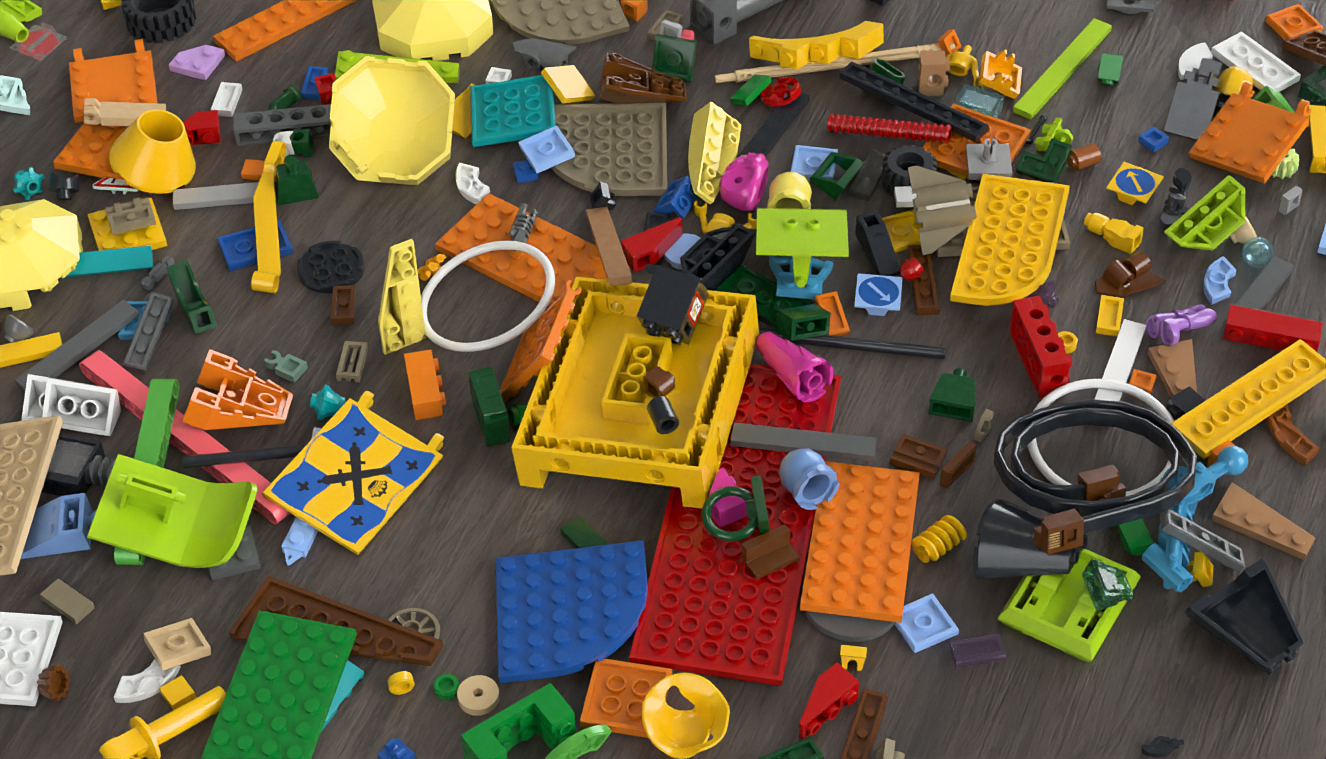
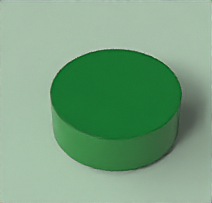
[433,674,459,701]

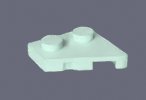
[0,75,30,115]

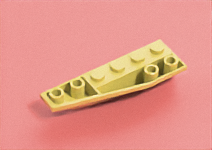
[688,102,741,204]
[378,239,426,355]

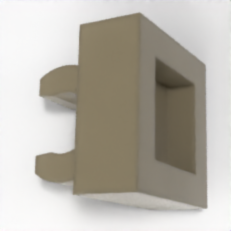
[874,738,905,759]

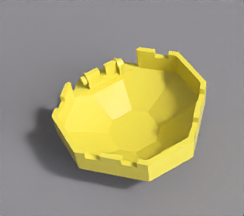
[372,0,493,61]
[329,56,455,186]
[0,199,83,311]

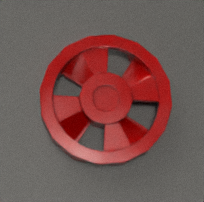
[760,76,802,107]

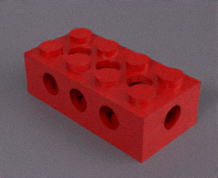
[1009,296,1072,398]

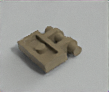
[105,197,156,235]

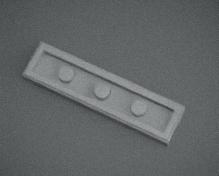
[173,182,259,210]

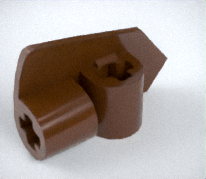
[1095,251,1166,298]

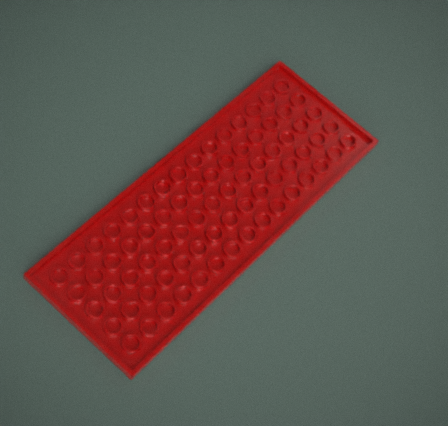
[629,364,841,686]

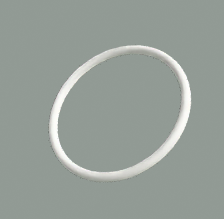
[421,241,555,352]
[1028,379,1174,496]

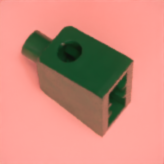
[275,155,319,205]
[928,368,975,422]

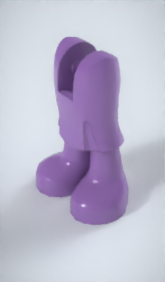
[1146,305,1217,346]

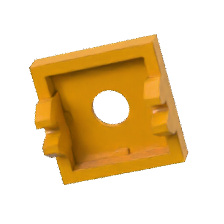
[979,50,1022,99]

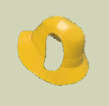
[642,673,730,759]

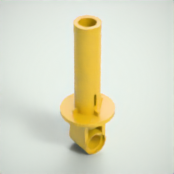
[99,686,226,759]

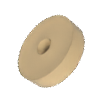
[457,675,499,716]

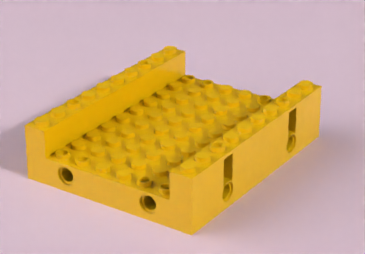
[511,277,759,509]

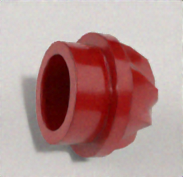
[900,257,924,281]

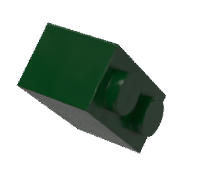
[776,304,831,341]

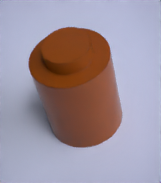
[1067,143,1101,171]

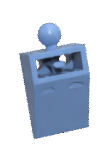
[21,493,97,559]

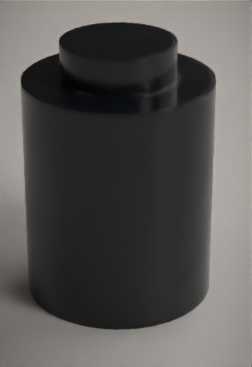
[647,396,679,434]

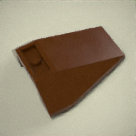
[600,53,687,104]

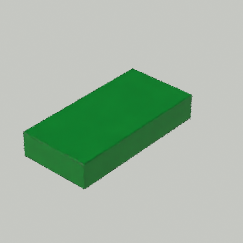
[730,74,772,106]

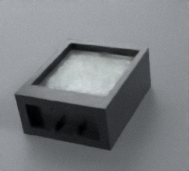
[41,434,105,496]

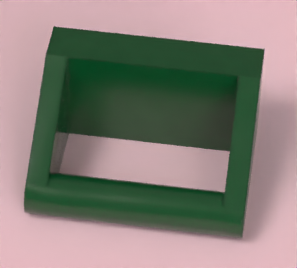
[809,152,864,200]

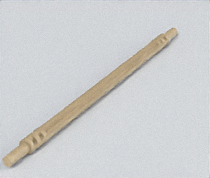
[715,43,956,83]

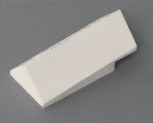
[22,374,121,436]

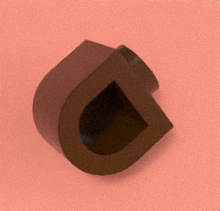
[644,366,675,398]

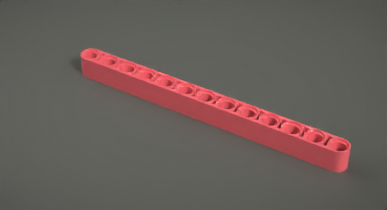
[79,350,290,525]

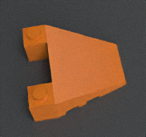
[182,349,293,430]

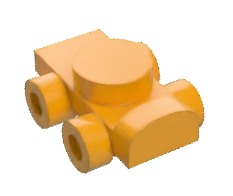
[418,254,446,281]

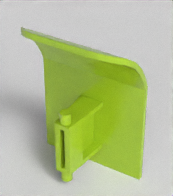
[756,208,849,288]
[87,454,257,568]

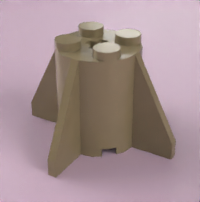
[908,166,977,255]

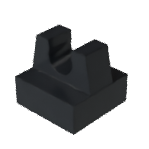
[590,181,616,210]

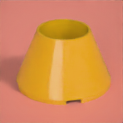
[109,109,196,194]

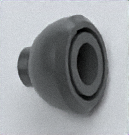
[4,315,35,343]

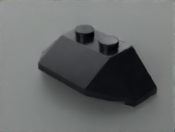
[680,223,755,289]

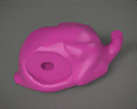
[719,152,769,212]

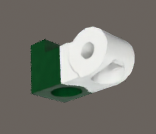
[273,129,314,158]

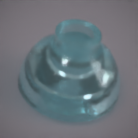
[1242,237,1274,268]

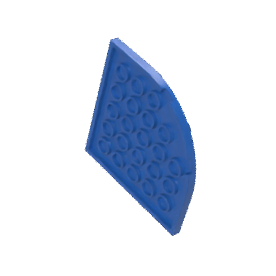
[496,540,648,683]

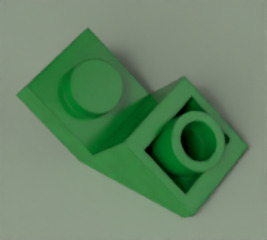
[1113,519,1154,555]

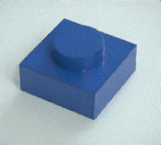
[1138,126,1169,153]
[513,160,538,183]

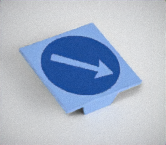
[854,274,903,316]

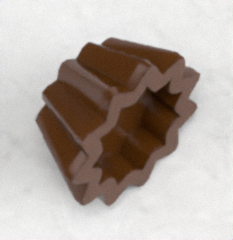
[36,664,71,702]

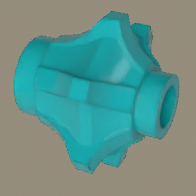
[13,167,45,200]
[309,384,345,420]

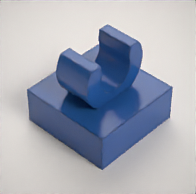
[377,738,416,759]

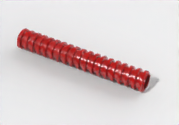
[827,114,952,144]

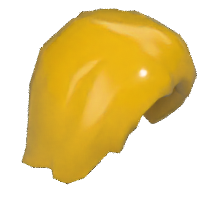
[1215,66,1253,96]

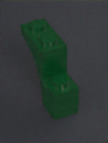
[166,260,217,334]

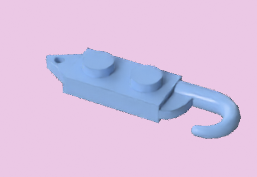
[281,517,318,566]

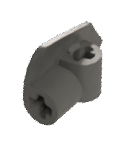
[513,38,577,70]

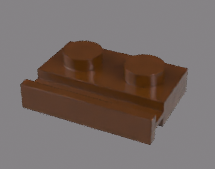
[889,434,947,479]

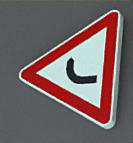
[92,177,139,194]

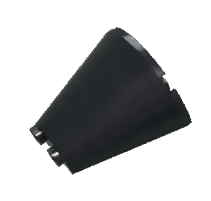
[974,499,1088,578]
[1185,558,1304,675]

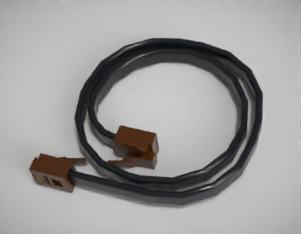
[994,399,1197,555]

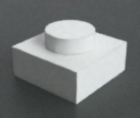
[486,67,512,84]

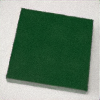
[652,34,697,82]

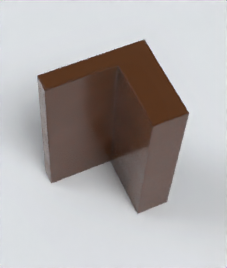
[741,524,800,580]

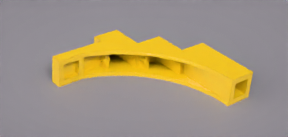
[749,21,884,70]

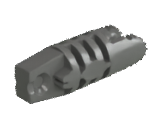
[508,203,538,252]

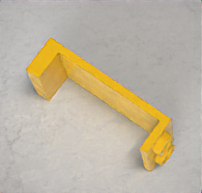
[1307,105,1326,173]

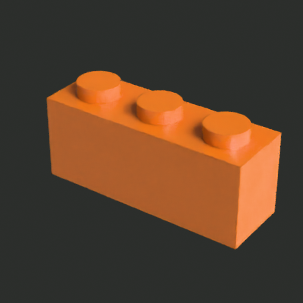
[404,350,446,420]

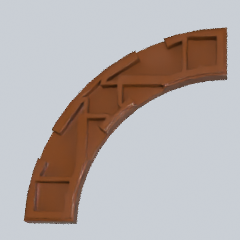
[1265,404,1320,466]

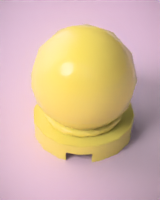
[767,172,812,209]

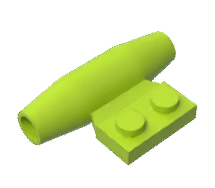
[0,0,42,43]

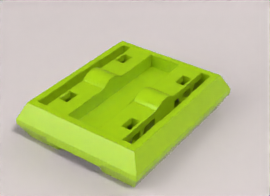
[998,549,1141,662]

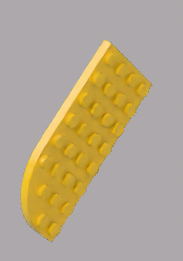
[950,174,1070,306]

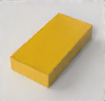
[1096,295,1124,337]

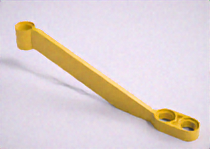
[251,141,286,294]

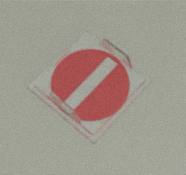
[10,22,67,61]

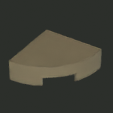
[974,409,994,442]

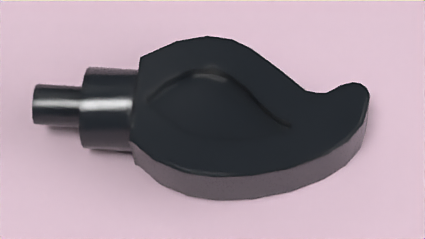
[1141,736,1184,758]

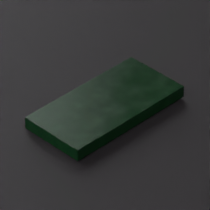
[715,265,814,329]

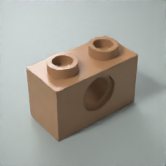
[917,51,950,96]

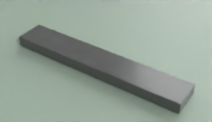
[15,300,139,391]
[731,422,877,462]

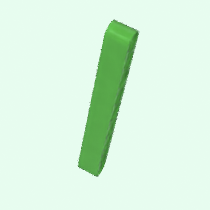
[114,379,179,565]

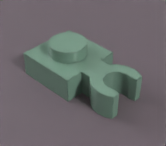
[264,350,308,383]

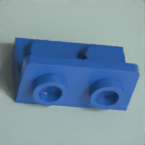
[653,175,698,219]

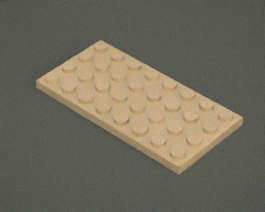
[0,415,63,575]

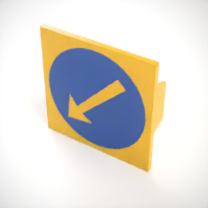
[1106,162,1164,205]

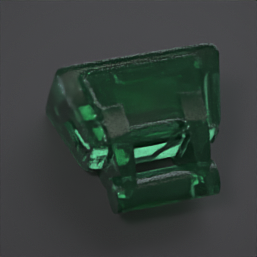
[1082,559,1134,610]

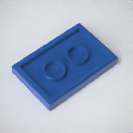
[217,220,293,272]

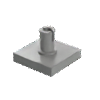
[965,138,1012,180]

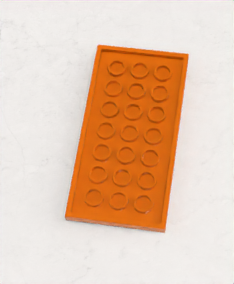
[435,193,630,307]
[800,461,920,623]

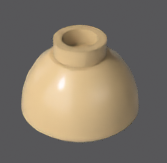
[1230,216,1258,245]

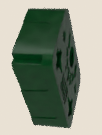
[468,367,510,447]

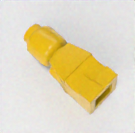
[1084,213,1143,255]

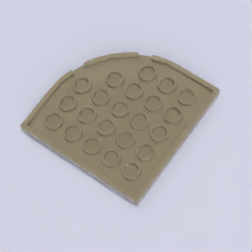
[490,0,629,45]
[551,103,667,197]

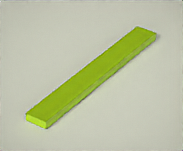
[1013,18,1112,120]

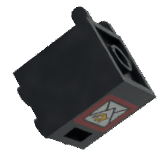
[636,264,709,345]

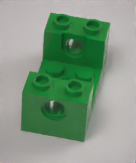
[461,683,576,759]

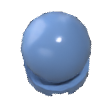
[779,448,839,510]

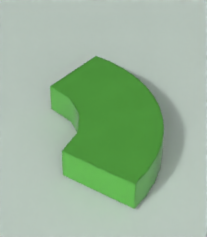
[545,725,612,759]

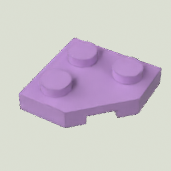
[169,45,225,80]

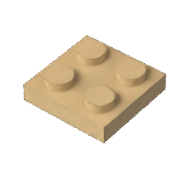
[143,618,211,671]

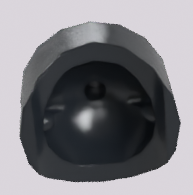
[49,173,79,200]

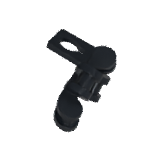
[1160,168,1192,225]

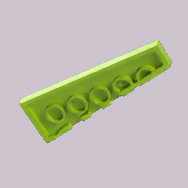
[335,50,459,83]

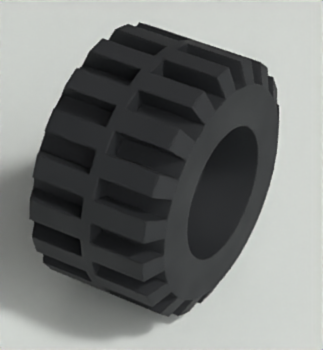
[882,145,937,197]

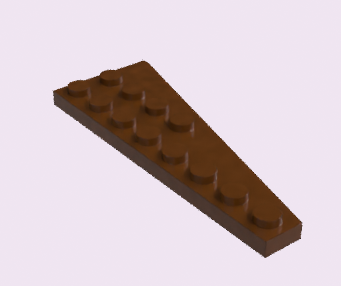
[229,576,443,666]

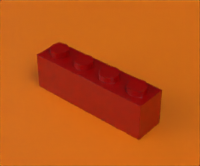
[1223,304,1323,352]

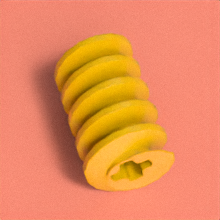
[911,515,967,563]

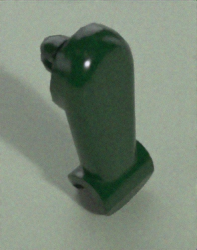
[268,84,302,110]

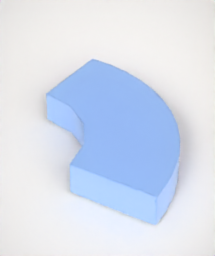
[1203,256,1237,305]

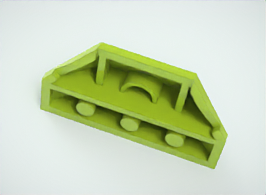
[1164,175,1245,250]

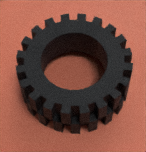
[121,0,196,43]

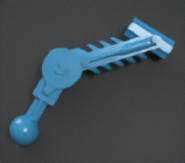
[1142,445,1249,593]

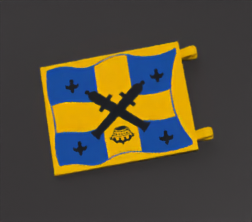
[262,391,444,555]

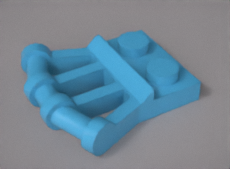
[769,255,833,300]

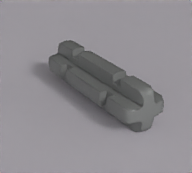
[140,256,175,291]

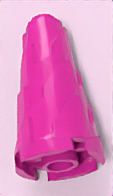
[756,332,834,402]

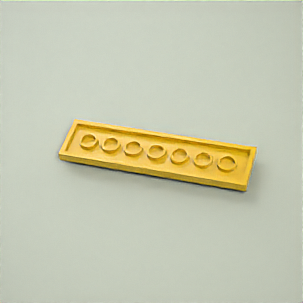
[1171,339,1326,459]

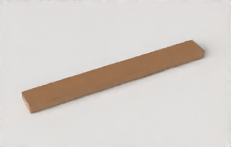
[586,207,632,286]

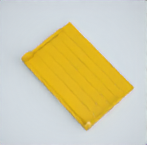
[452,84,475,139]

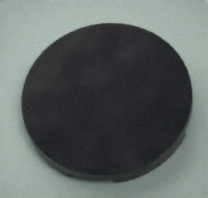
[297,241,364,293]

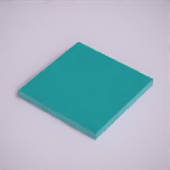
[470,75,556,147]

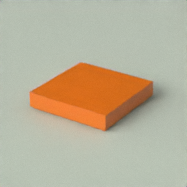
[1265,4,1323,40]

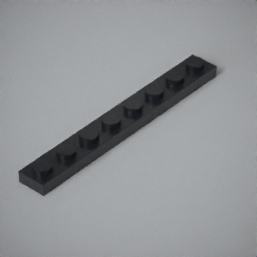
[839,61,989,143]

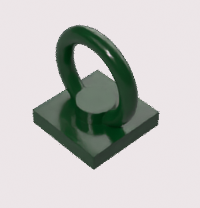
[701,475,770,541]

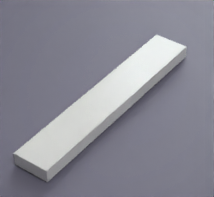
[1095,319,1146,401]

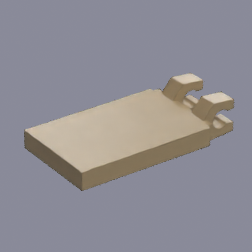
[84,98,166,126]

